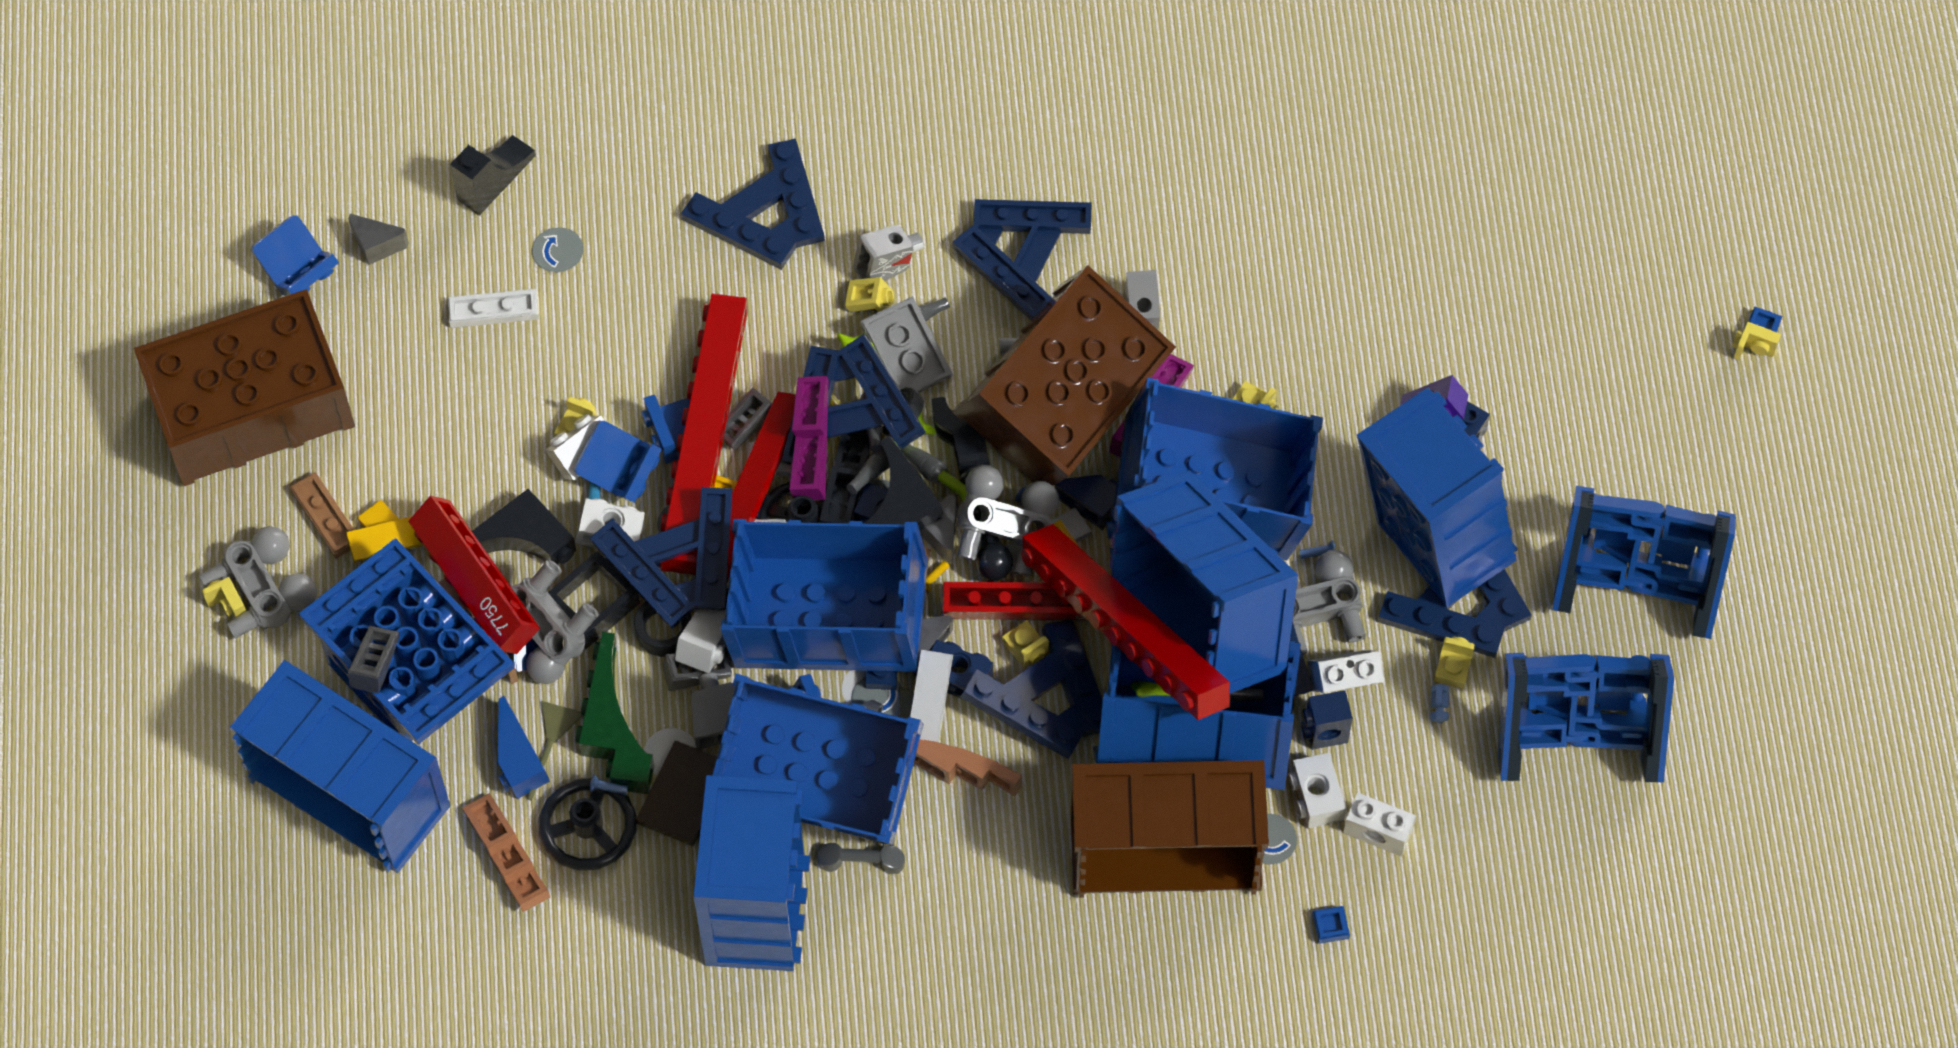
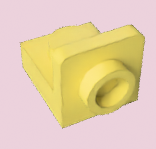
[845,277,894,312]
[1732,322,1781,360]
[1233,381,1278,409]
[554,396,597,436]
[202,577,246,618]
[1002,620,1049,668]
[1434,637,1475,689]

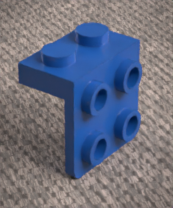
[251,215,339,296]
[641,394,690,464]
[574,420,662,503]

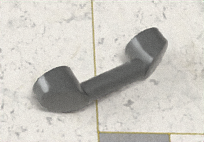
[817,843,905,875]

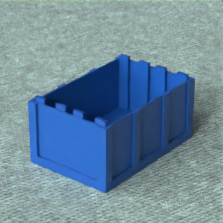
[1112,377,1323,561]
[1357,387,1518,607]
[1109,470,1298,693]
[721,519,928,672]
[1097,641,1301,790]
[230,660,451,873]
[713,673,924,845]
[694,775,810,972]

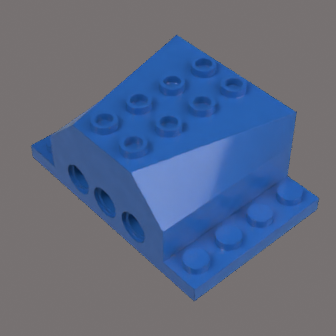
[299,538,515,745]

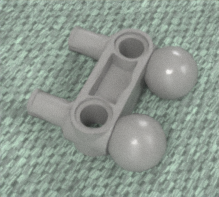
[957,465,1059,576]
[199,526,317,639]
[1293,550,1366,655]
[511,560,599,684]

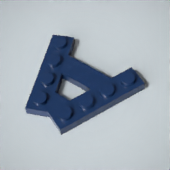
[681,138,825,270]
[952,199,1092,320]
[782,334,926,464]
[590,487,733,629]
[1378,569,1532,658]
[960,619,1103,760]

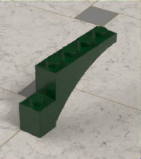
[575,632,655,794]

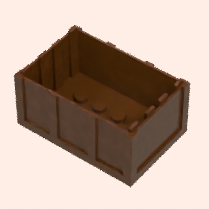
[952,265,1176,486]
[134,289,355,487]
[1070,760,1269,898]

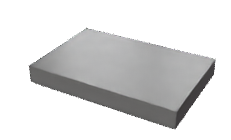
[859,296,953,393]

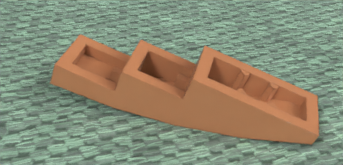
[914,739,1022,796]
[462,793,550,912]

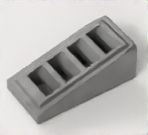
[724,387,773,450]
[348,626,399,693]
[663,652,732,691]

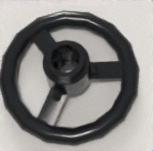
[756,481,828,523]
[538,778,637,871]

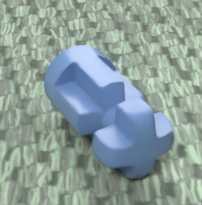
[1430,684,1449,723]

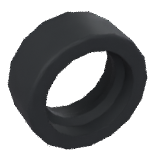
[634,601,692,657]

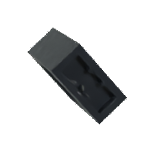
[548,551,640,649]

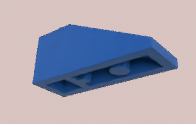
[498,696,550,799]

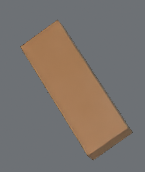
[290,472,354,559]

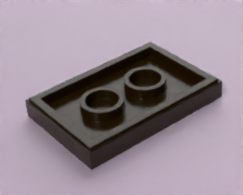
[636,740,717,846]

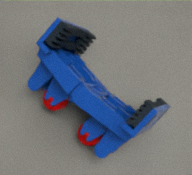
[1552,486,1736,639]
[1497,653,1674,782]

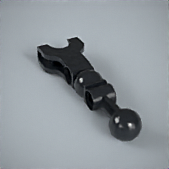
[931,397,1013,581]

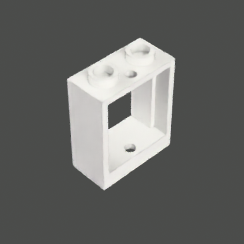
[1306,649,1385,693]

